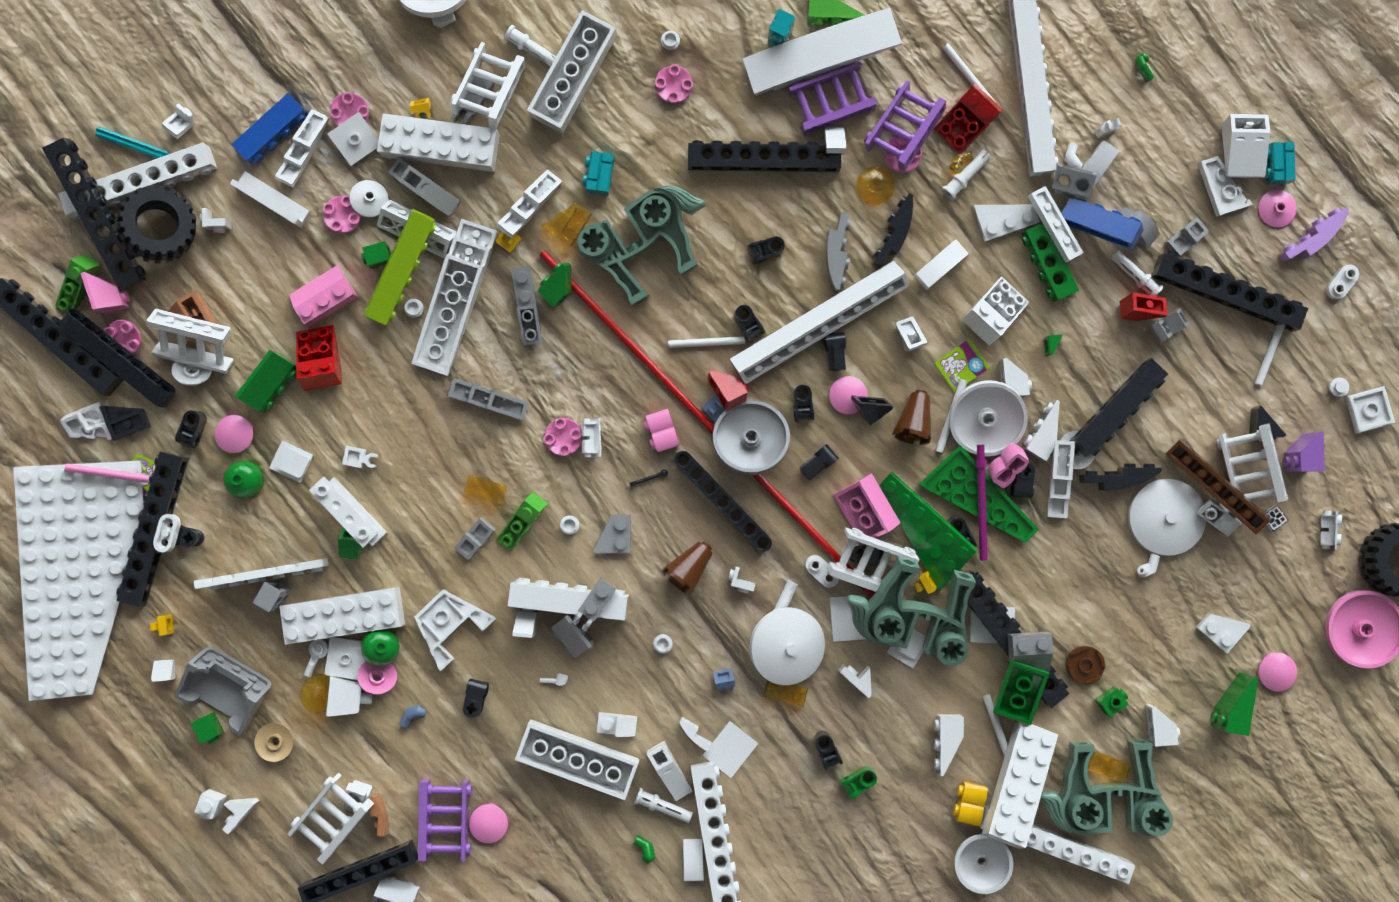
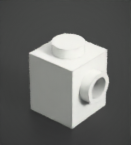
[194,789,227,820]

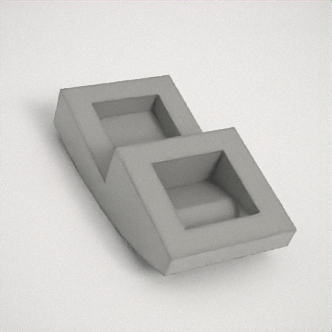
[1164,217,1209,258]
[454,517,496,560]

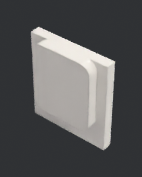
[269,441,314,483]
[887,629,925,668]

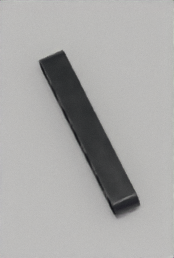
[59,309,176,408]
[674,451,772,552]

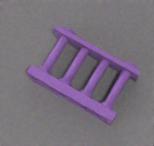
[788,61,877,135]
[865,80,946,171]
[418,779,472,861]

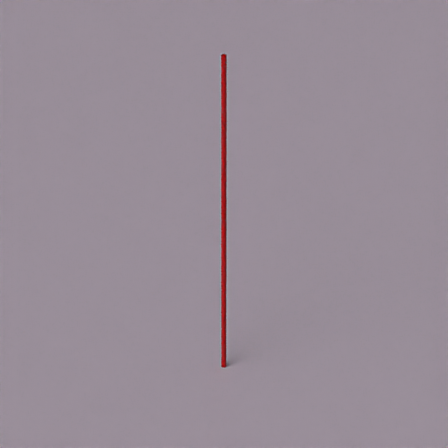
[539,250,876,598]

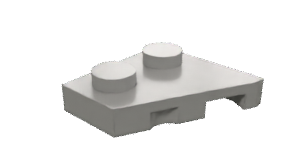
[594,515,631,553]

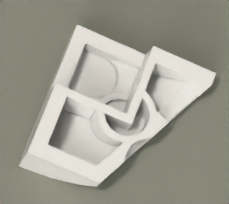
[60,402,112,440]

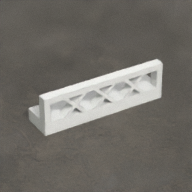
[230,171,311,228]
[1028,186,1084,263]
[377,200,457,259]

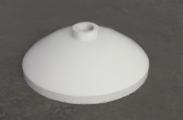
[954,834,1013,894]

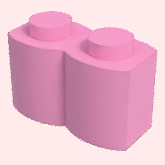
[644,409,680,453]
[988,443,1029,488]

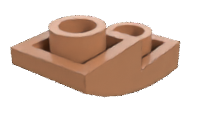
[369,793,389,837]

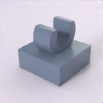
[701,395,726,422]
[713,668,735,693]

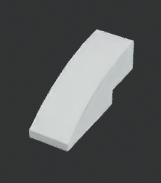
[1067,140,1119,199]
[914,240,968,290]

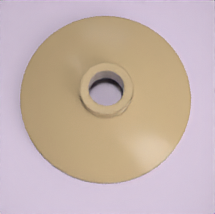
[254,723,294,762]

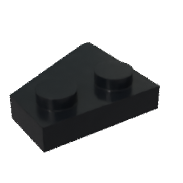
[99,406,151,441]

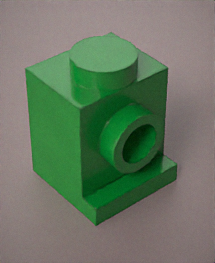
[1095,686,1129,718]

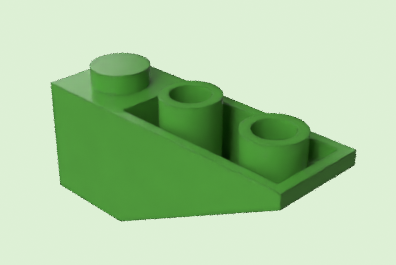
[807,0,864,26]
[55,254,102,313]
[496,492,548,552]

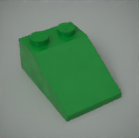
[993,660,1049,725]
[1210,672,1259,736]

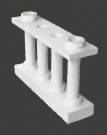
[450,42,525,129]
[146,309,234,374]
[1217,424,1288,502]
[309,477,387,548]
[827,528,919,596]
[287,773,374,865]

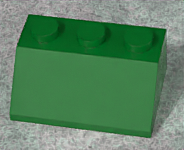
[234,350,297,413]

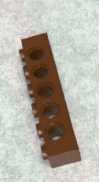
[1166,439,1271,534]

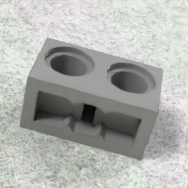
[1051,164,1097,200]
[253,580,293,613]

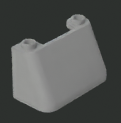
[174,647,271,736]

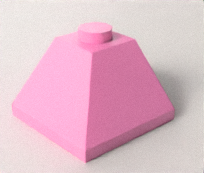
[80,272,131,315]

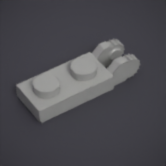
[451,76,494,125]
[570,578,617,634]

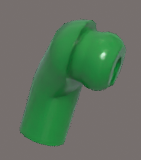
[633,835,655,864]

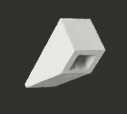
[1023,400,1060,462]
[934,714,964,776]
[647,741,693,801]

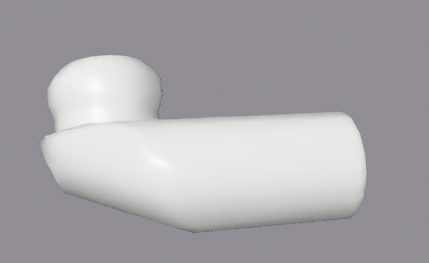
[1064,143,1083,169]
[1137,554,1160,578]

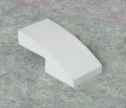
[824,127,846,153]
[680,717,712,752]
[683,839,704,881]

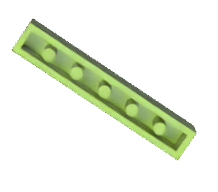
[364,208,436,325]

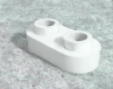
[1326,265,1359,300]
[153,514,181,552]
[805,555,839,588]

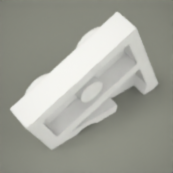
[1195,613,1251,654]

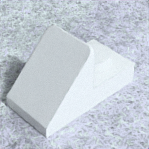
[895,316,928,351]
[838,664,871,698]
[597,712,637,737]
[344,781,372,812]
[222,798,260,834]

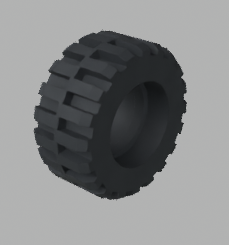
[117,185,197,264]
[1359,523,1399,597]

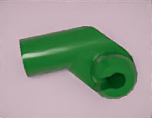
[1135,53,1154,82]

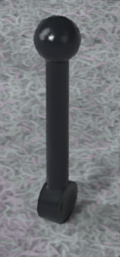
[629,469,668,487]

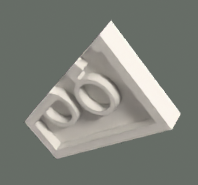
[1197,156,1253,217]
[972,204,1040,242]

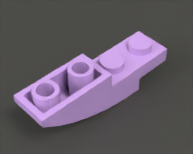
[1278,207,1349,262]

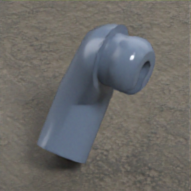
[399,705,426,728]

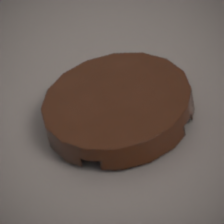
[1065,645,1106,685]

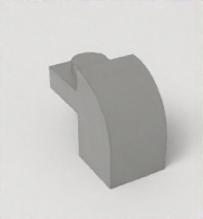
[1120,207,1160,248]
[1149,308,1190,342]

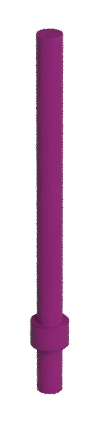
[975,445,987,561]

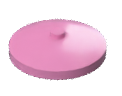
[1325,590,1399,668]

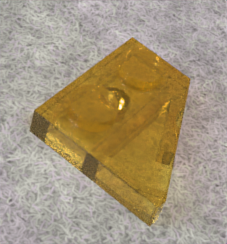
[540,203,592,246]

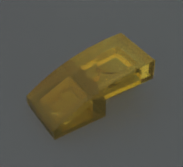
[464,475,507,504]
[1088,751,1131,783]

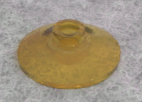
[856,167,895,205]
[300,674,330,713]

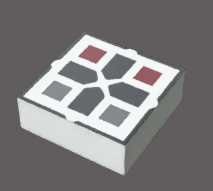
[1264,505,1289,531]

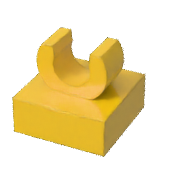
[409,98,431,119]
[495,232,522,254]
[914,571,937,594]
[149,614,174,636]

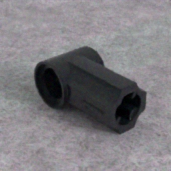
[825,333,846,371]
[799,444,839,481]

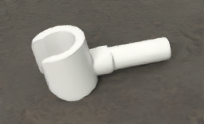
[540,673,568,686]

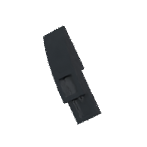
[872,193,913,268]
[1079,464,1162,491]

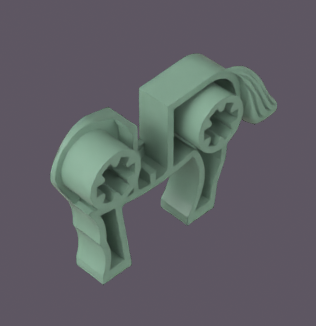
[577,186,706,306]
[847,556,976,666]
[1040,740,1173,836]

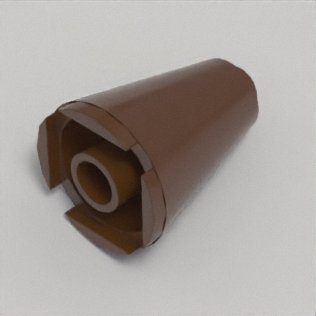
[892,390,931,445]
[661,541,713,596]

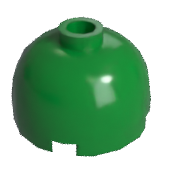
[223,461,265,499]
[360,629,400,667]

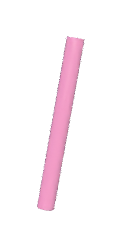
[64,464,149,483]

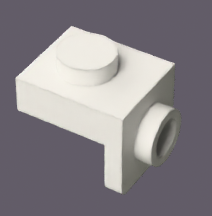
[162,104,194,139]
[199,208,232,233]
[728,566,755,594]

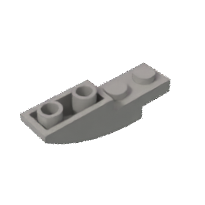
[388,157,461,217]
[826,212,851,293]
[511,266,542,346]

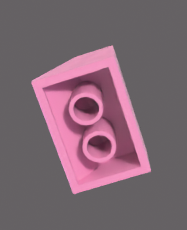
[289,265,358,327]
[833,473,900,544]

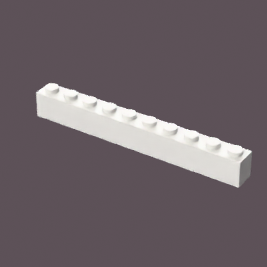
[1008,0,1059,177]
[730,261,909,384]

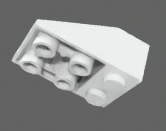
[1221,114,1270,178]
[962,276,1029,346]

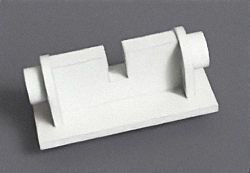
[581,418,601,458]
[1320,510,1342,550]

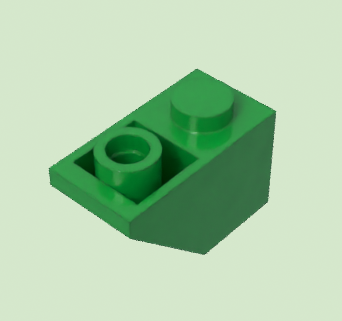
[537,263,572,307]

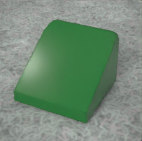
[1043,335,1062,357]

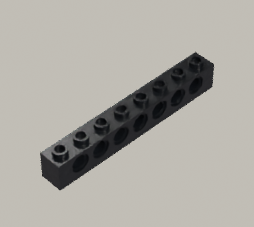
[42,138,147,290]
[688,140,841,172]
[1151,252,1309,332]
[0,278,124,397]
[116,451,189,607]
[967,571,1069,708]

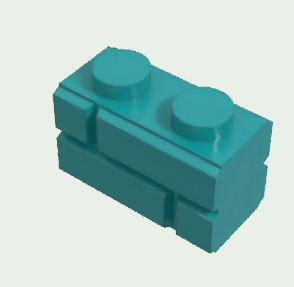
[767,9,795,47]
[1264,142,1296,184]
[583,151,614,196]

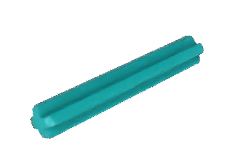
[95,127,169,159]

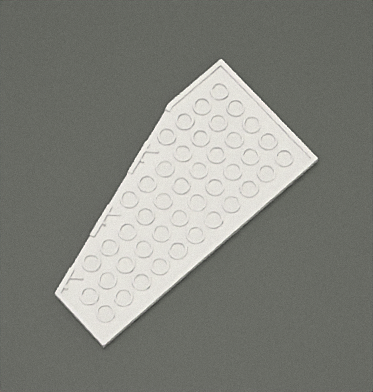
[13,460,144,701]

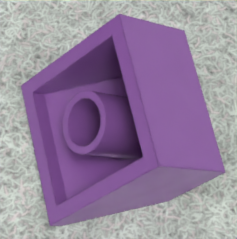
[1282,432,1325,472]

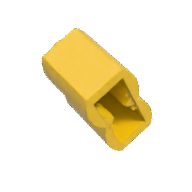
[952,781,988,826]

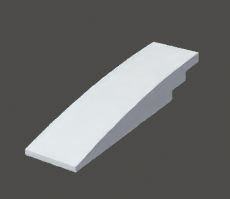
[743,8,902,96]
[411,219,499,376]

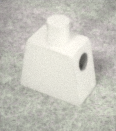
[326,676,372,716]

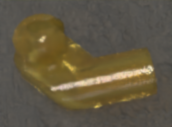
[950,151,973,175]

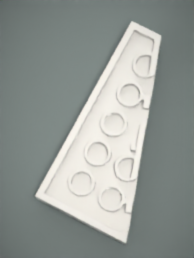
[194,558,329,590]

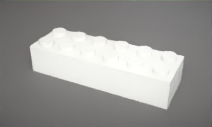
[527,10,617,134]
[377,114,500,172]
[508,578,629,621]
[279,587,405,645]
[515,719,639,800]
[982,722,1058,849]

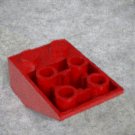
[933,84,1003,155]
[296,325,342,391]

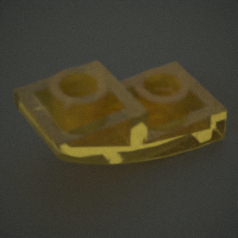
[763,680,808,706]

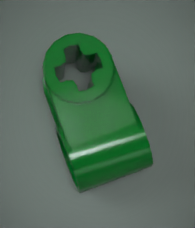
[839,766,877,800]

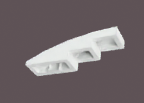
[275,109,329,188]
[497,170,562,239]
[1047,440,1075,518]

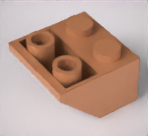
[168,291,219,346]

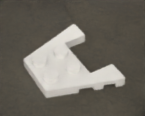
[414,590,496,671]

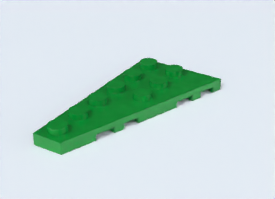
[917,445,1039,543]
[879,472,978,591]

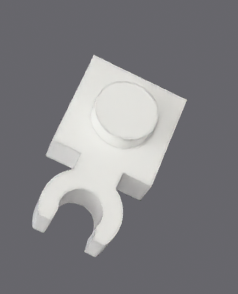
[1095,118,1121,139]
[342,446,379,468]

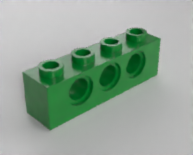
[1022,223,1079,303]

